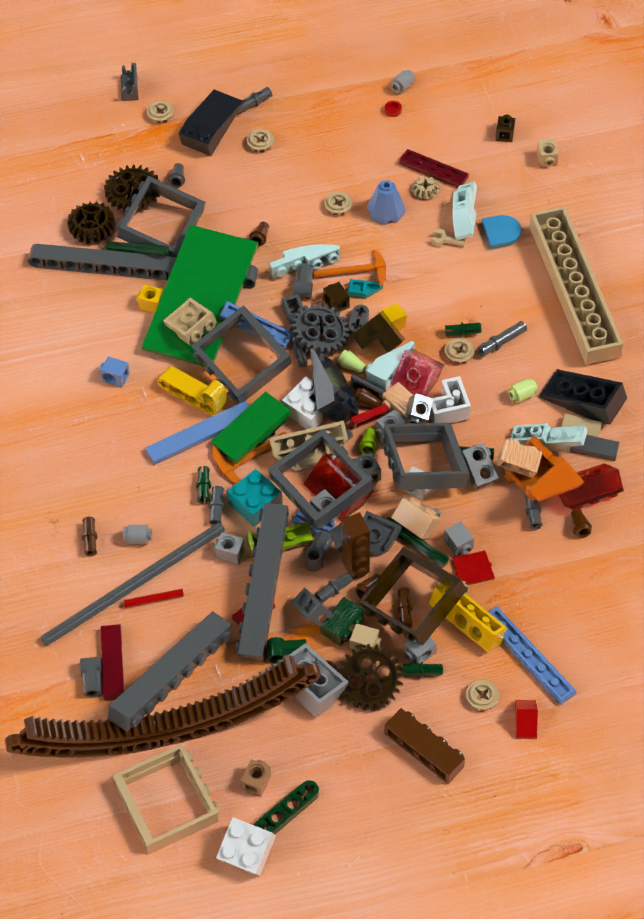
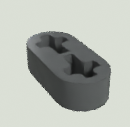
[349,305,369,335]

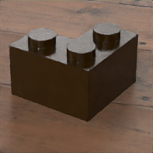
[351,310,405,353]

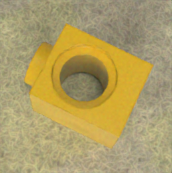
[136,285,164,313]

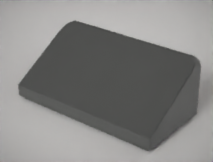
[351,374,386,403]

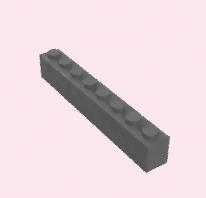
[235,503,289,663]
[108,611,232,732]

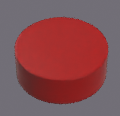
[385,101,402,117]

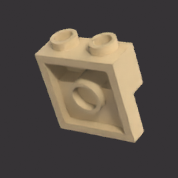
[163,298,217,345]

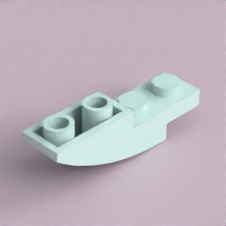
[453,181,477,240]
[269,244,340,279]
[510,423,588,451]

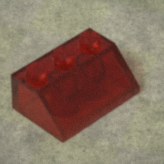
[303,454,374,521]
[559,463,624,510]

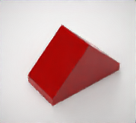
[515,700,538,739]

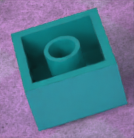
[227,469,283,527]

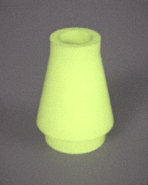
[337,350,366,374]

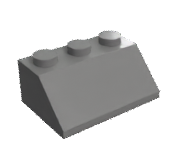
[277,643,349,718]

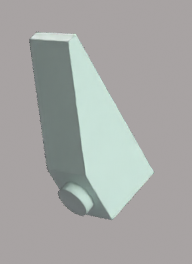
[365,341,415,391]

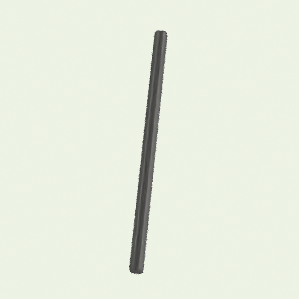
[41,522,225,646]

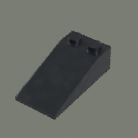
[178,89,244,156]
[310,348,359,423]
[540,369,627,425]

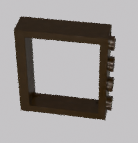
[359,547,468,646]

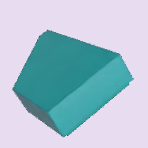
[348,279,383,299]

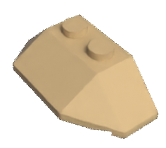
[269,421,348,471]

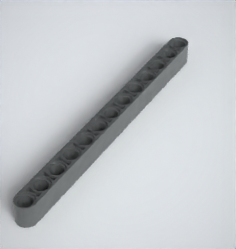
[28,244,258,289]

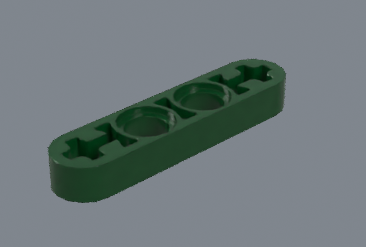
[254,780,319,834]

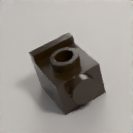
[495,114,516,142]

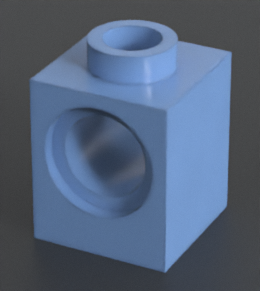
[99,356,130,387]

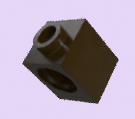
[323,282,350,313]

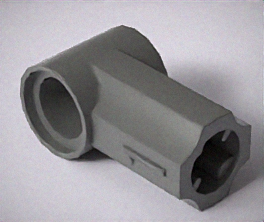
[293,263,313,298]
[305,531,334,572]
[80,656,103,698]

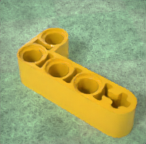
[157,366,227,416]

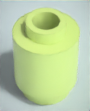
[508,379,538,403]

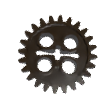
[104,165,160,212]
[337,644,404,711]

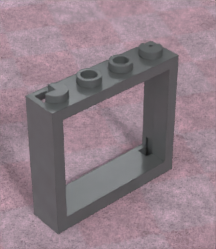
[116,176,206,257]
[192,305,292,404]
[380,423,469,490]
[268,429,373,530]

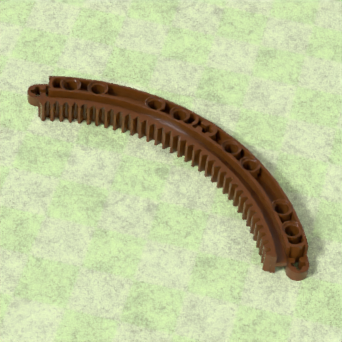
[5,655,321,758]

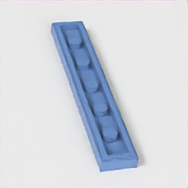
[145,401,249,465]
[489,606,576,705]

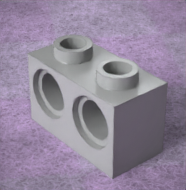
[462,443,499,490]

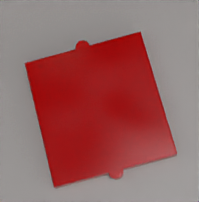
[452,550,495,585]

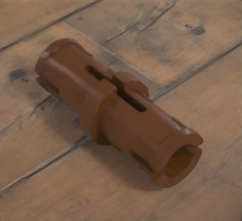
[82,516,98,556]
[397,587,413,628]

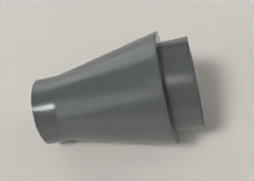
[168,163,185,188]

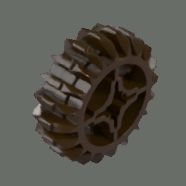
[67,201,115,244]

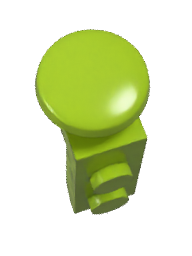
[248,522,313,551]

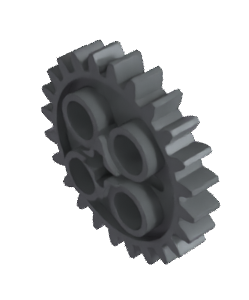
[290,303,350,356]

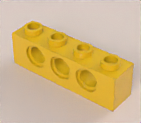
[429,584,507,652]

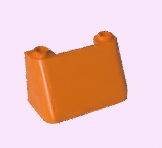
[501,436,584,502]

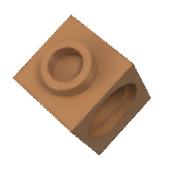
[241,759,271,797]

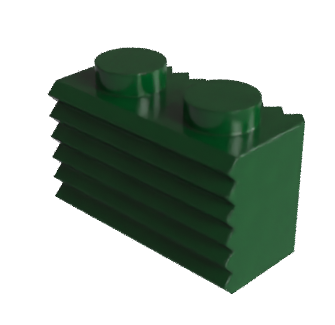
[320,597,364,646]

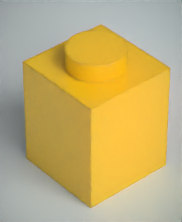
[378,303,407,330]

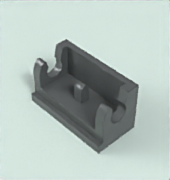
[121,63,139,101]
[292,587,334,626]

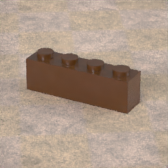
[342,512,370,579]
[384,708,465,784]

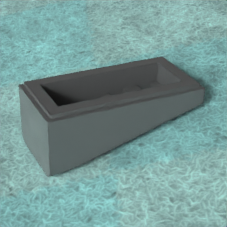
[280,294,304,326]

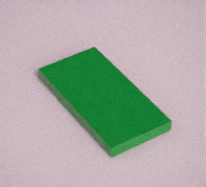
[211,391,292,464]

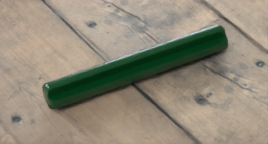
[105,241,169,256]
[387,517,449,567]

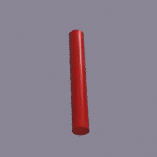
[124,588,184,608]

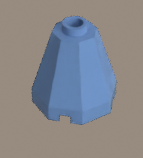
[367,180,405,225]

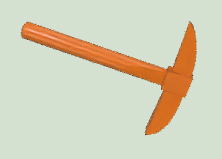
[313,249,386,286]
[212,432,287,484]

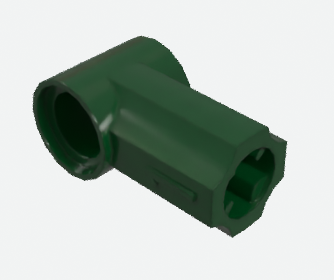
[267,637,307,664]

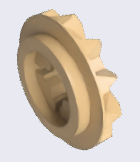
[147,101,174,123]
[247,129,274,152]
[412,175,440,199]
[324,192,352,216]
[445,338,474,364]
[466,680,499,711]

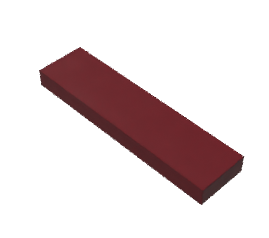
[399,149,469,188]
[101,624,124,701]

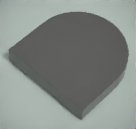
[363,511,402,556]

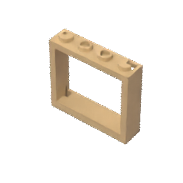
[112,744,220,854]

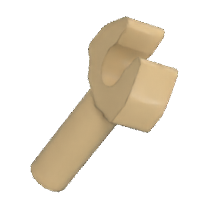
[431,229,465,248]

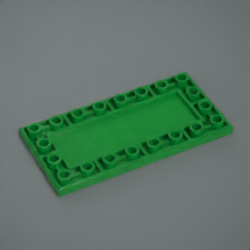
[142,225,258,366]

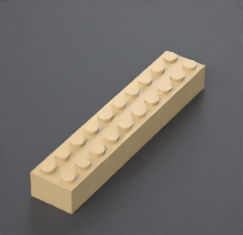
[530,206,623,365]

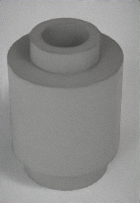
[391,70,415,93]
[123,525,152,544]

